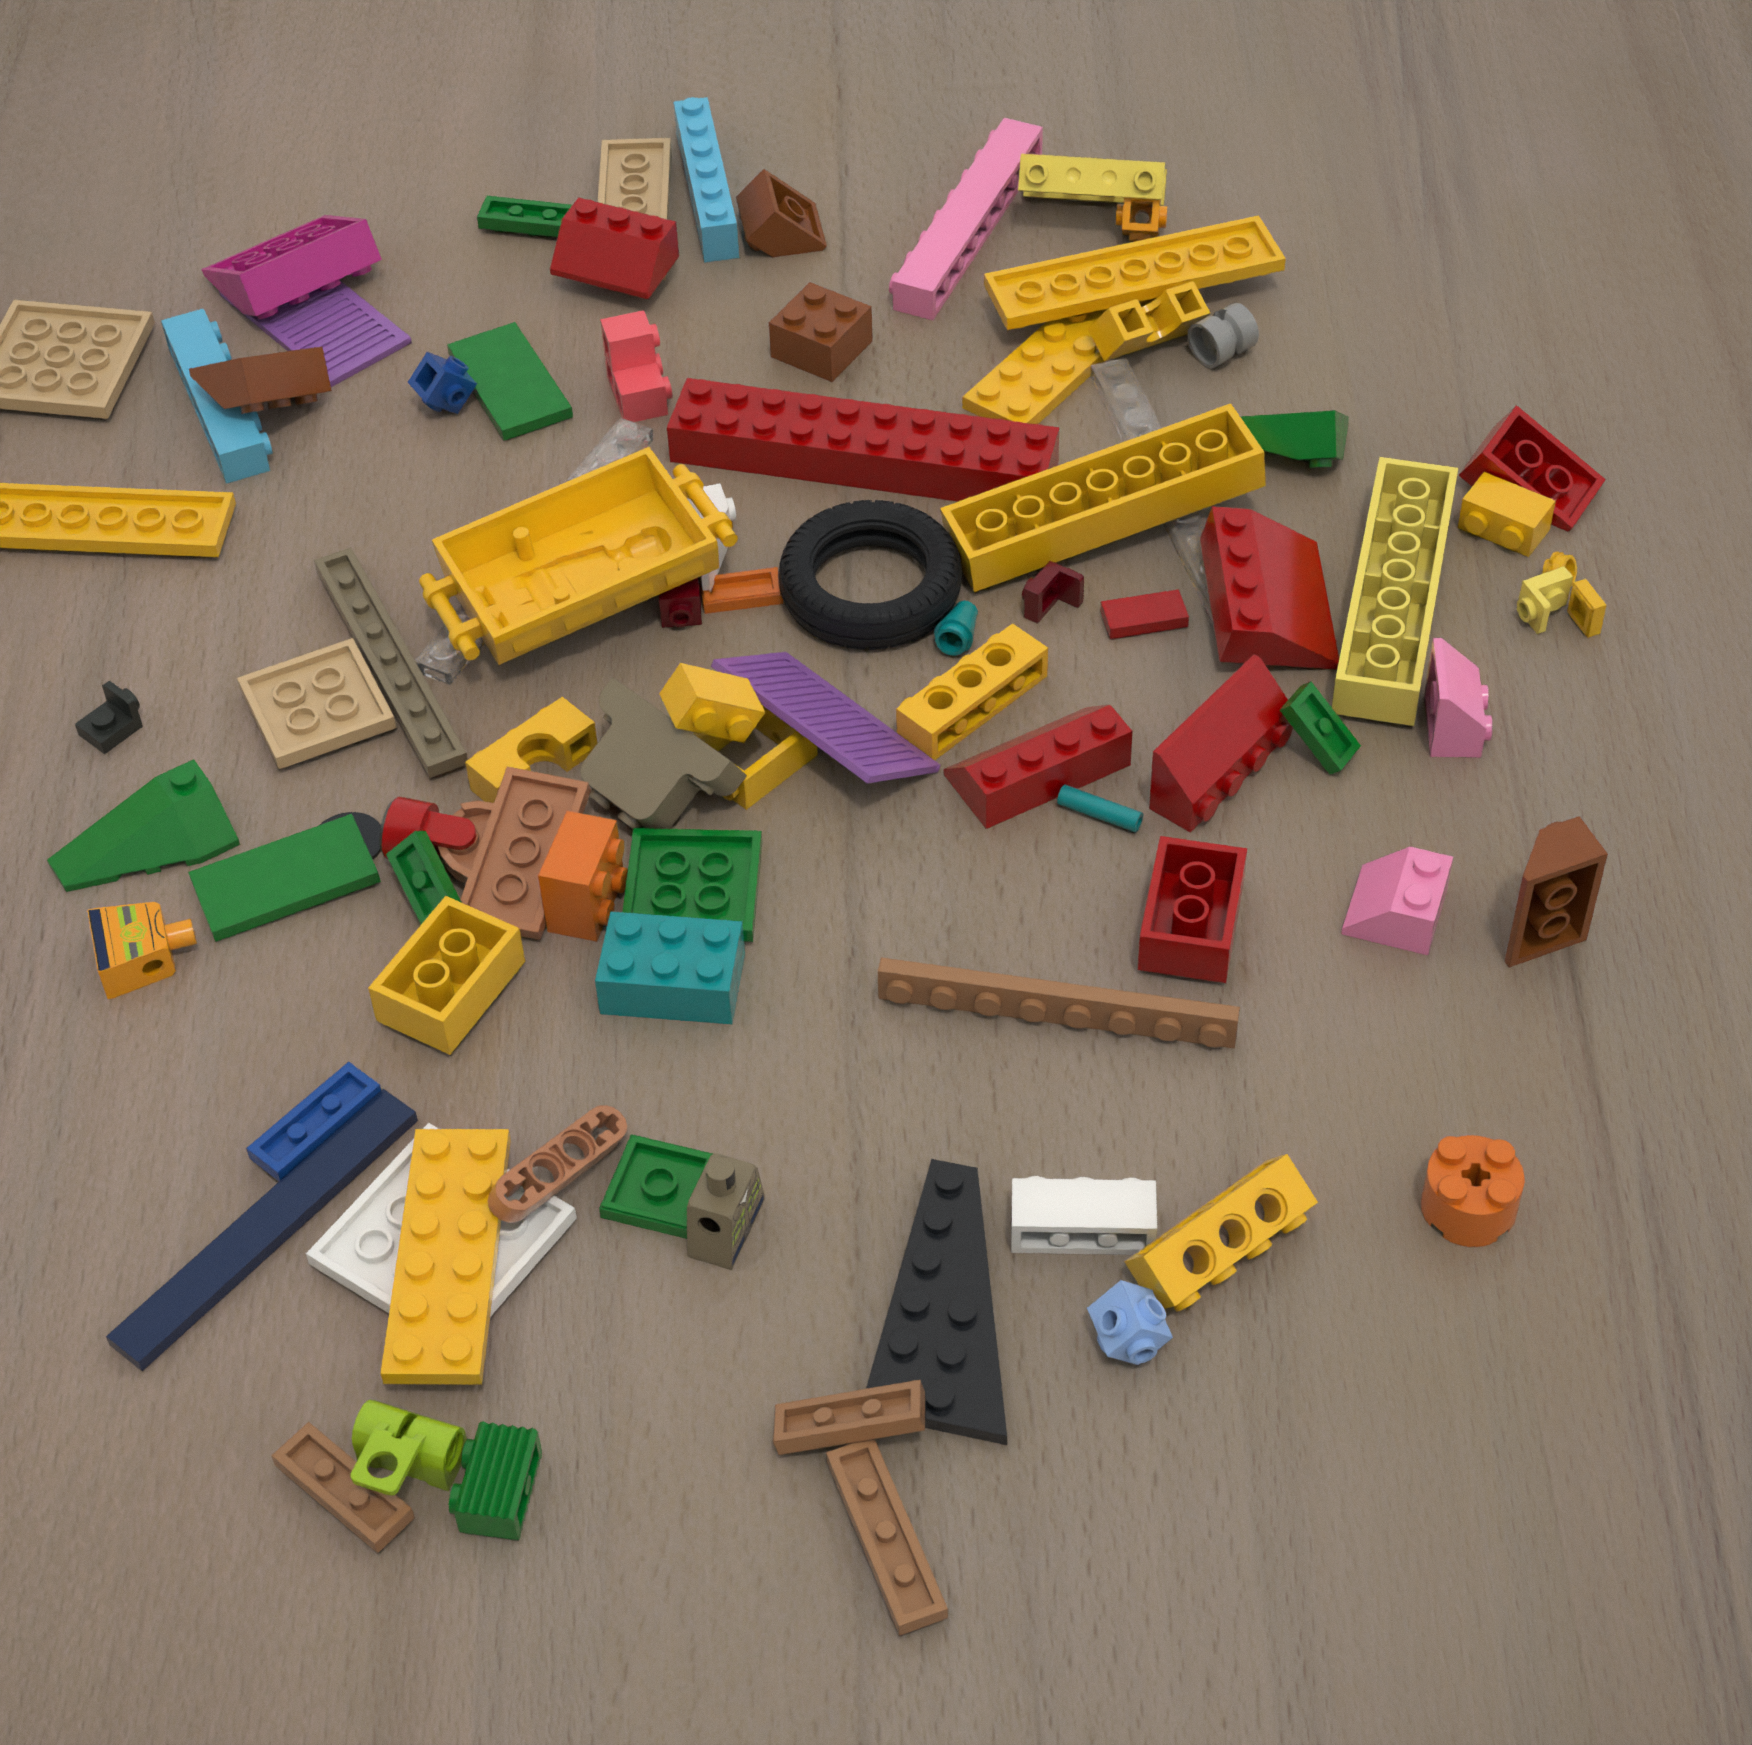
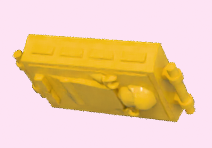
[419,447,738,665]

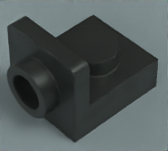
[75,681,143,754]

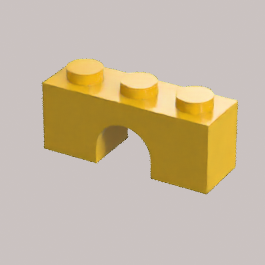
[1088,281,1210,362]
[465,697,598,803]

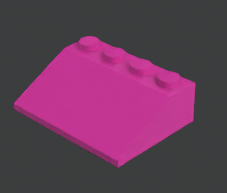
[201,215,382,319]

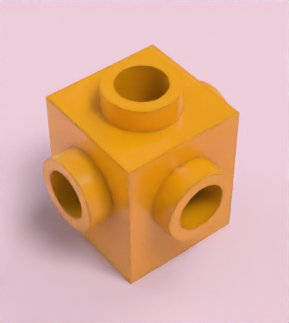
[1116,198,1167,242]

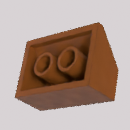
[189,346,332,414]
[1505,816,1608,967]

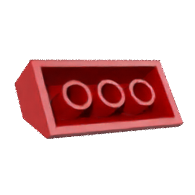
[1149,655,1293,833]
[943,705,1133,829]

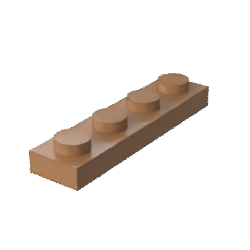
[826,1439,948,1636]

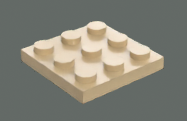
[237,638,396,769]

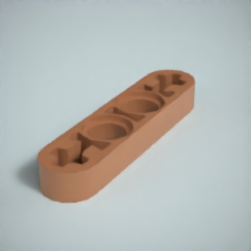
[488,1105,627,1223]

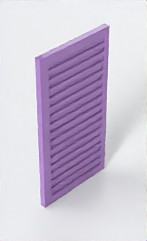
[219,282,412,387]
[711,652,941,784]

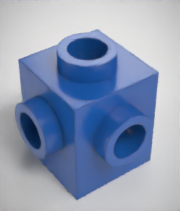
[408,352,477,414]

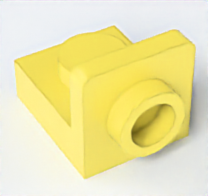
[1517,566,1573,634]

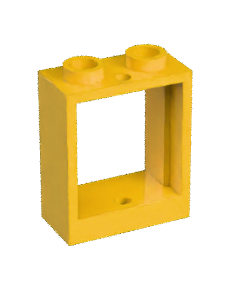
[693,705,818,810]

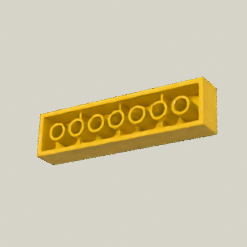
[940,403,1266,592]

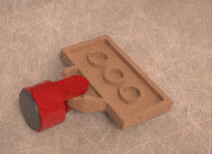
[379,766,591,940]

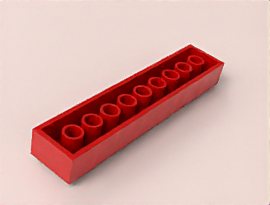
[667,378,1059,502]

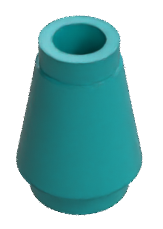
[934,601,978,656]

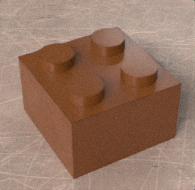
[769,282,873,382]

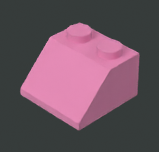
[1424,638,1492,758]
[1341,847,1453,955]

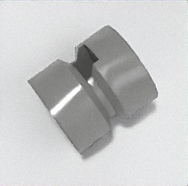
[1188,302,1259,369]

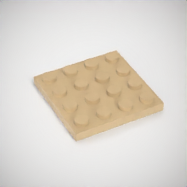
[0,300,155,419]

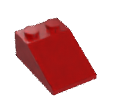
[1458,405,1606,532]

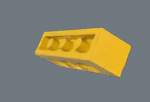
[896,623,1048,760]
[1124,1154,1318,1312]

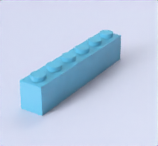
[673,97,739,262]
[161,308,273,484]

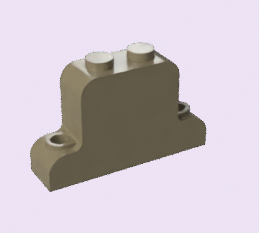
[580,677,747,829]

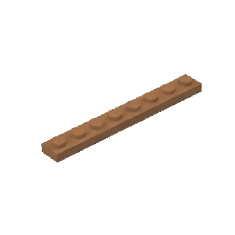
[878,957,1240,1049]

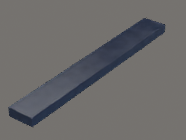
[106,1089,418,1371]

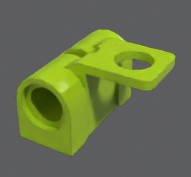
[350,1399,467,1496]

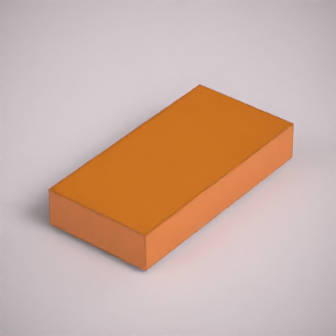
[699,567,783,614]

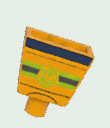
[87,902,197,999]

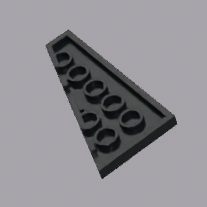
[866,1159,1007,1445]

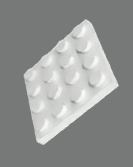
[306,1123,577,1317]

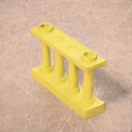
[1018,154,1167,206]

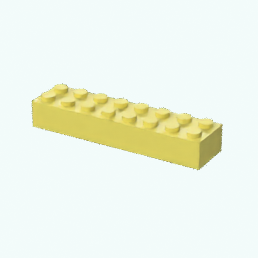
[1332,457,1458,726]

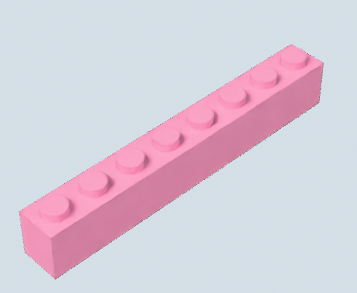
[889,118,1043,320]

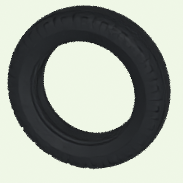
[778,500,962,650]

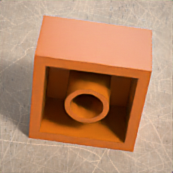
[538,811,628,942]

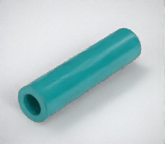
[1057,784,1144,833]

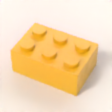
[368,896,525,1055]

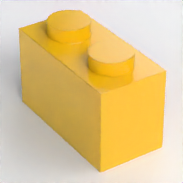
[1458,472,1556,557]
[659,663,765,743]

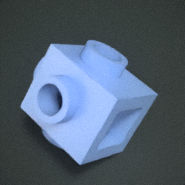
[1087,1280,1173,1365]

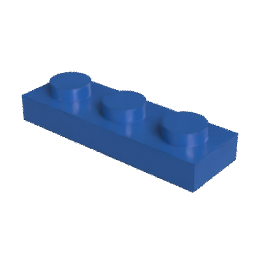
[246,1061,381,1181]

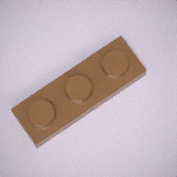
[773,1380,925,1455]
[271,1422,415,1553]

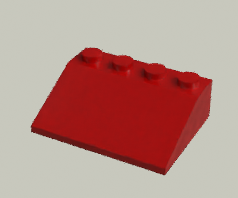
[1200,506,1339,669]

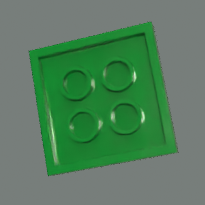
[622,828,763,942]

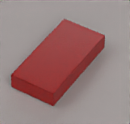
[1100,589,1189,639]

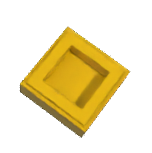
[1567,579,1607,638]

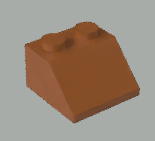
[736,169,827,257]

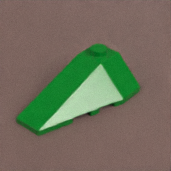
[1182,410,1349,469]
[47,759,240,892]

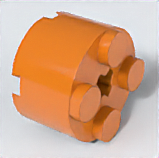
[1421,1135,1525,1247]

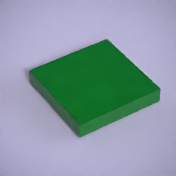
[599,1134,713,1239]

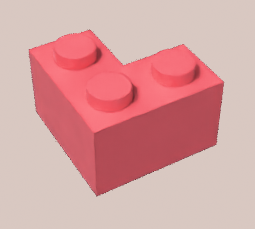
[600,310,672,424]

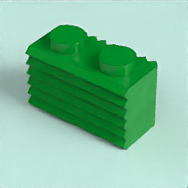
[449,1421,542,1541]

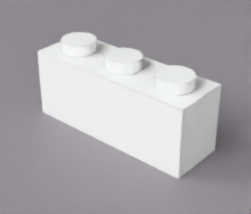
[1011,1176,1157,1255]

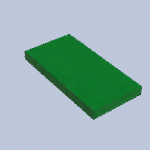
[447,322,573,441]
[188,814,381,942]

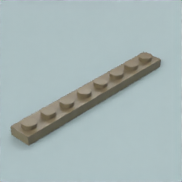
[314,547,468,778]

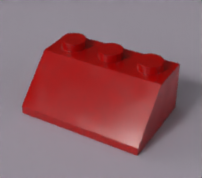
[550,197,679,299]

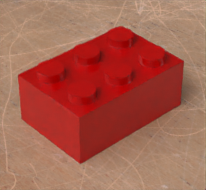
[1137,836,1248,983]

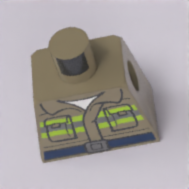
[687,1153,765,1270]

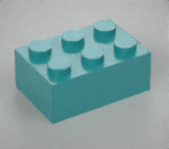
[595,912,745,1025]

